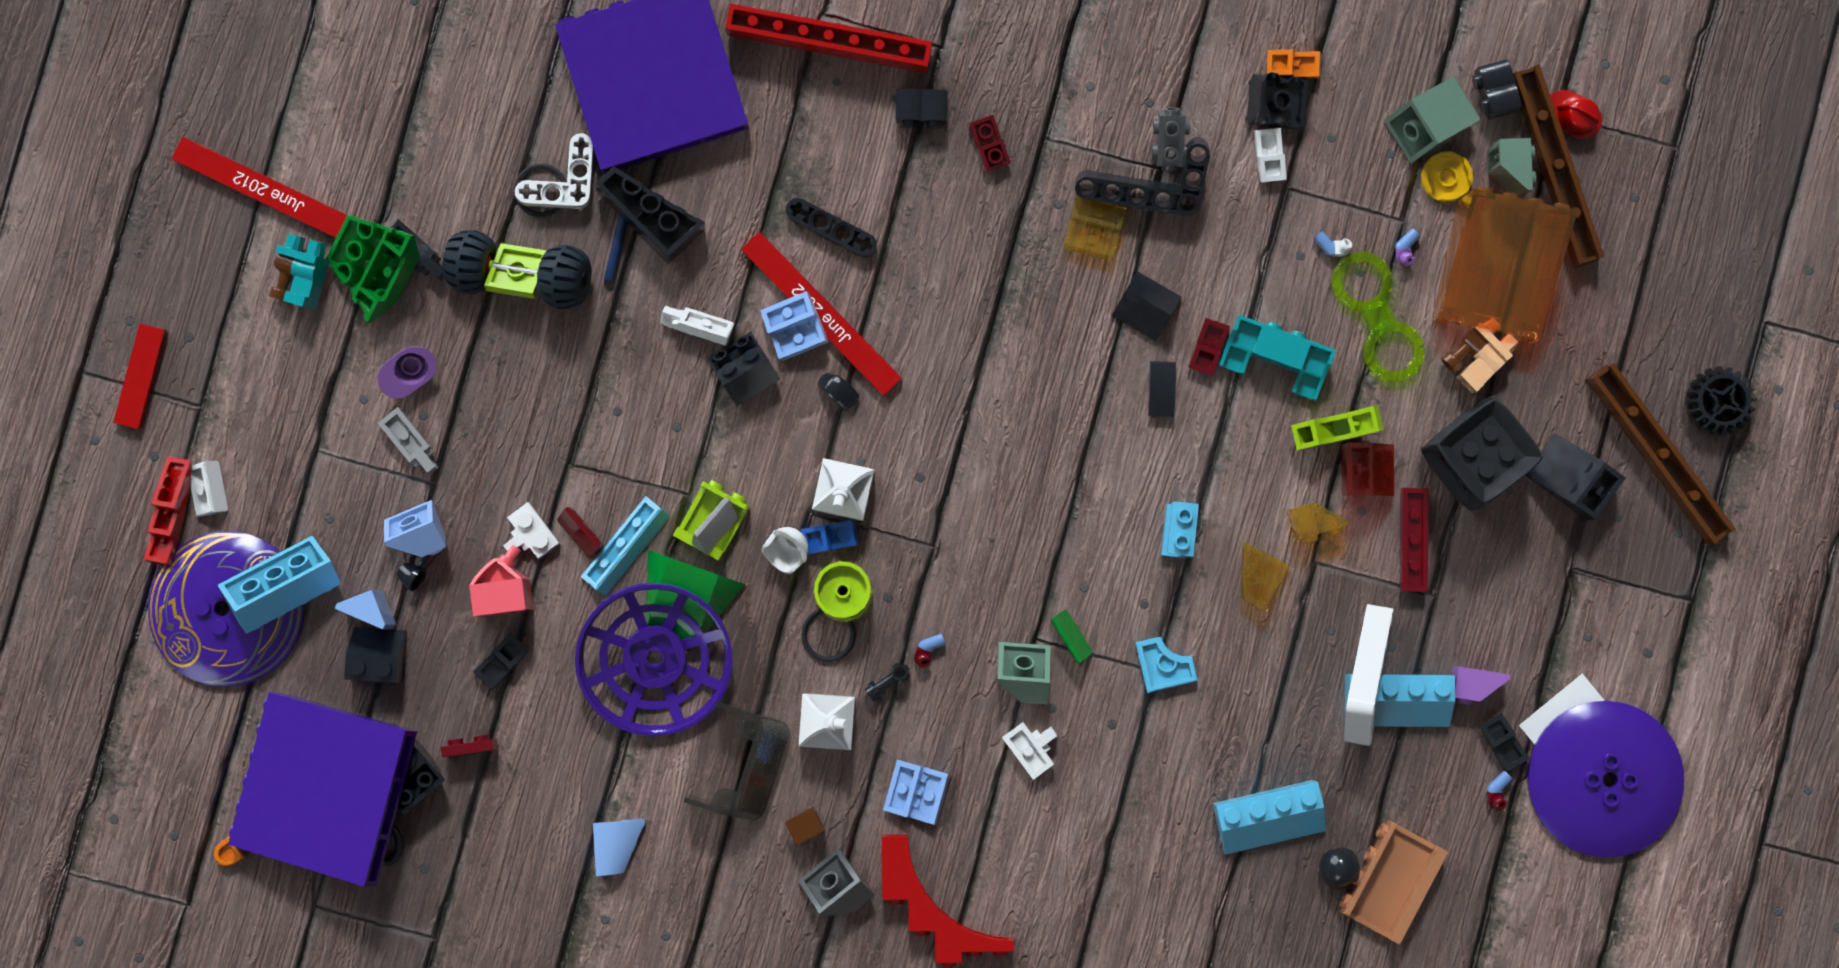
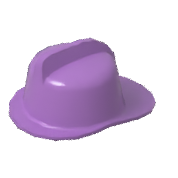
[377,346,436,398]

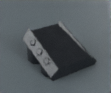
[1245,72,1308,130]

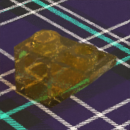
[1287,502,1349,543]

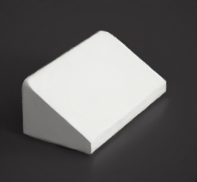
[190,461,228,517]

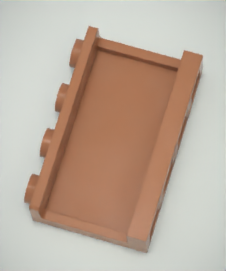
[1339,820,1448,945]

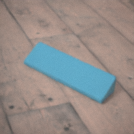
[581,496,670,596]

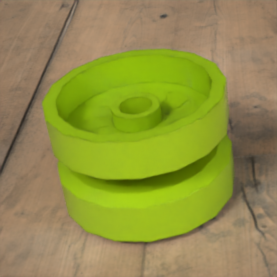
[814,561,873,622]

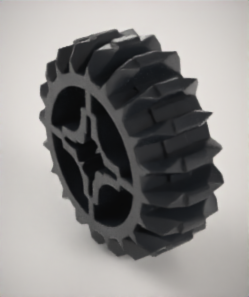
[1684,366,1757,436]

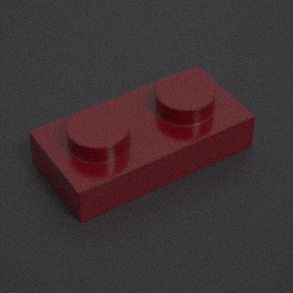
[441,734,498,757]

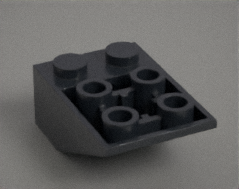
[1526,434,1626,521]

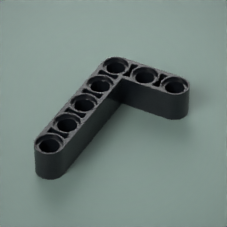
[1075,137,1210,216]

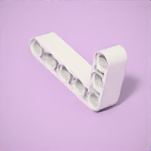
[1344,604,1394,746]

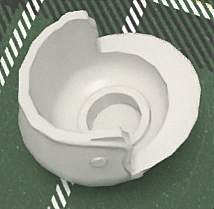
[762,527,808,574]

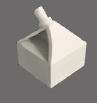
[812,458,875,522]
[799,693,855,750]

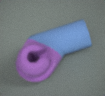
[1395,229,1421,267]

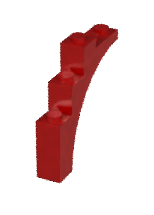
[882,834,1014,967]

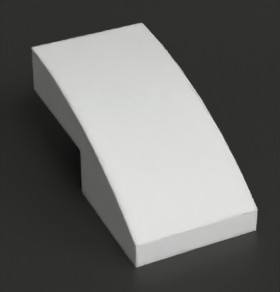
[1254,128,1287,182]

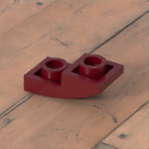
[968,114,1011,172]

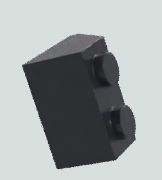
[344,627,407,683]

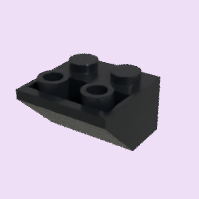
[707,332,780,406]
[398,740,445,815]

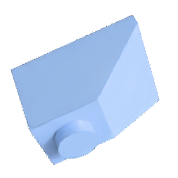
[384,500,446,557]

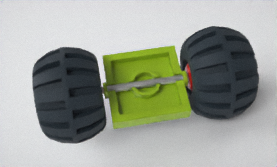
[442,230,592,309]

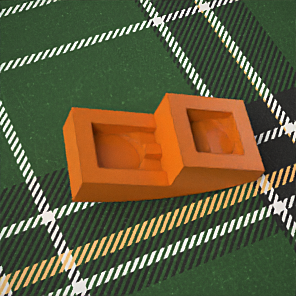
[1267,49,1321,79]

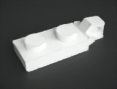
[660,306,734,346]

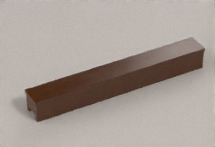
[1513,64,1604,269]
[1585,363,1736,546]

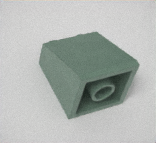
[1384,76,1481,163]

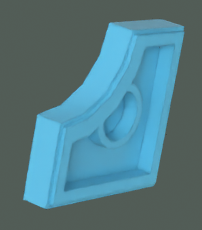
[1135,637,1198,693]

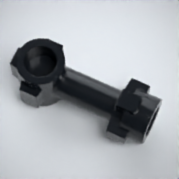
[865,663,910,701]

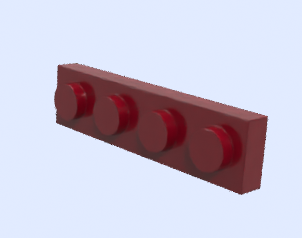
[1400,488,1429,592]

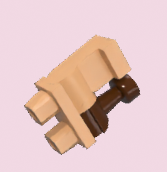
[1441,316,1519,394]

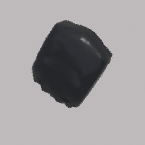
[817,373,859,411]

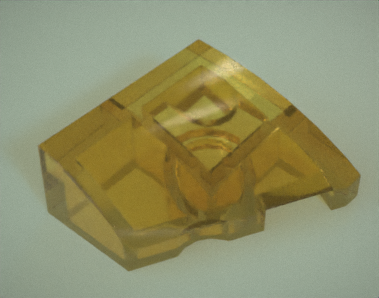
[1241,542,1290,612]

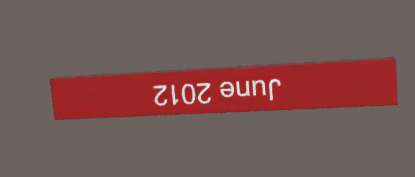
[171,136,347,238]
[741,231,902,397]

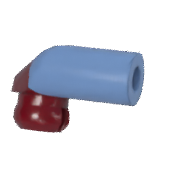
[914,633,946,668]
[1487,771,1513,810]

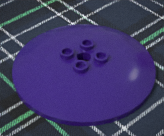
[1527,701,1684,857]

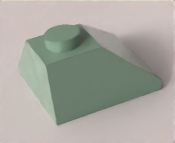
[997,642,1051,705]

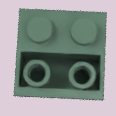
[1487,138,1536,199]

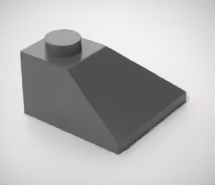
[798,848,875,916]

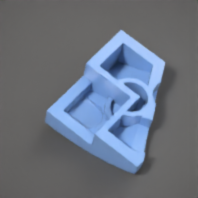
[593,819,645,876]

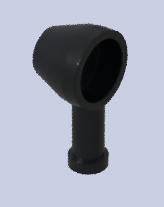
[397,552,441,591]

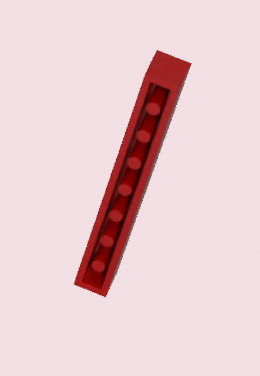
[725,3,933,74]

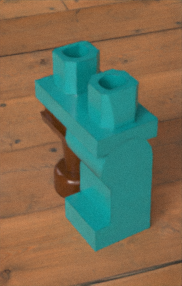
[269,233,330,310]

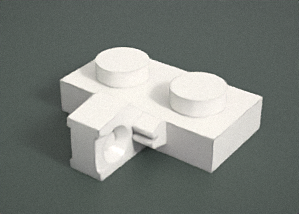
[503,502,560,559]
[1002,722,1058,780]

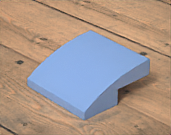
[760,291,828,361]
[883,760,951,825]

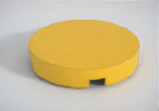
[1421,151,1473,203]

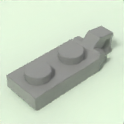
[378,407,439,474]

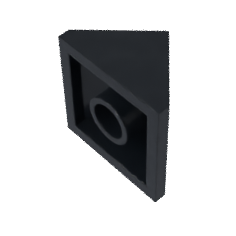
[1111,271,1182,341]

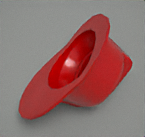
[1550,90,1602,140]

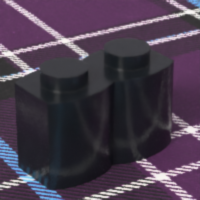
[1472,59,1522,120]
[895,89,948,129]

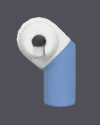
[1313,231,1353,257]

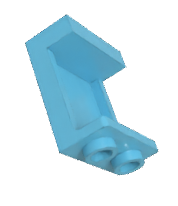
[1161,501,1199,558]

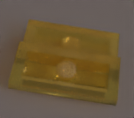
[1063,195,1126,261]

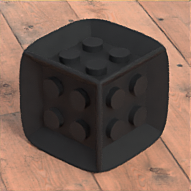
[1421,397,1543,510]

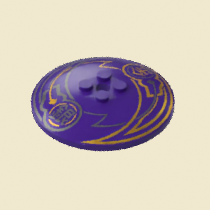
[148,531,305,686]

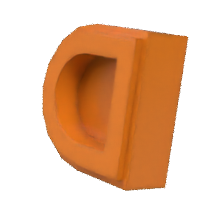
[214,836,247,866]

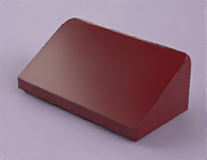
[557,507,604,558]

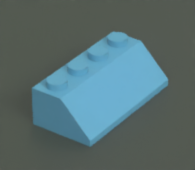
[218,536,341,634]
[1345,674,1455,727]
[1212,780,1326,855]

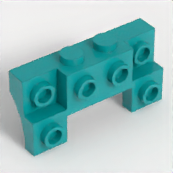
[1218,315,1336,401]

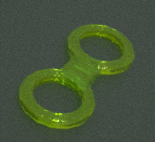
[1331,251,1425,382]

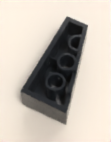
[596,167,705,264]

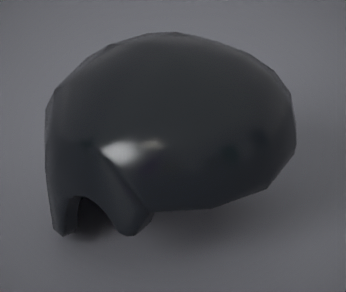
[1319,847,1360,889]

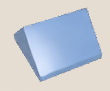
[335,590,396,629]

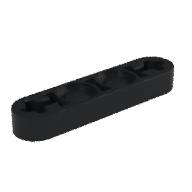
[786,198,877,258]

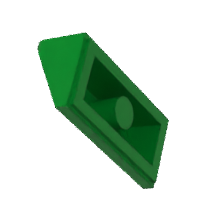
[1050,610,1093,663]

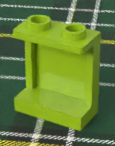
[673,480,750,561]

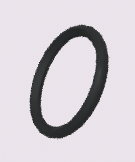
[514,164,567,217]
[801,609,856,662]

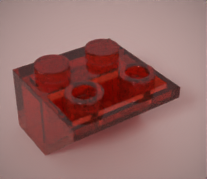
[1341,443,1394,496]

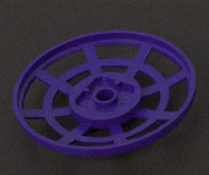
[575,583,733,736]

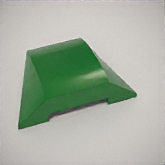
[326,215,420,323]
[646,550,745,649]

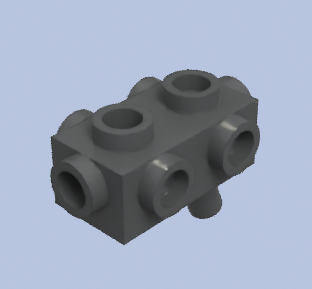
[1151,107,1190,171]

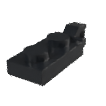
[390,219,444,280]

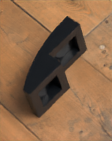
[1148,361,1176,417]
[473,633,529,691]
[1479,713,1530,773]

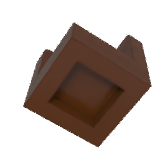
[785,806,825,845]

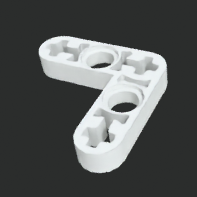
[515,133,594,209]

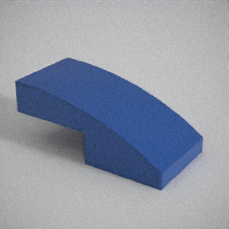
[800,520,860,554]

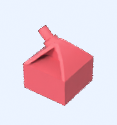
[469,545,534,617]

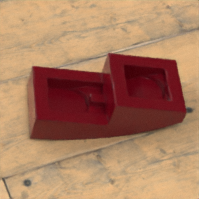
[1188,317,1230,376]

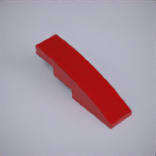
[143,456,193,567]

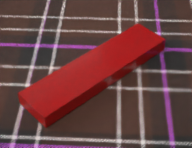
[113,323,167,430]

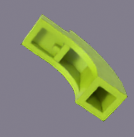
[1291,405,1384,450]

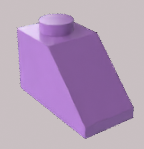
[1452,666,1510,705]

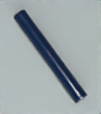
[604,215,628,283]

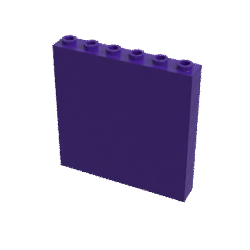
[555,0,750,175]
[228,692,418,887]

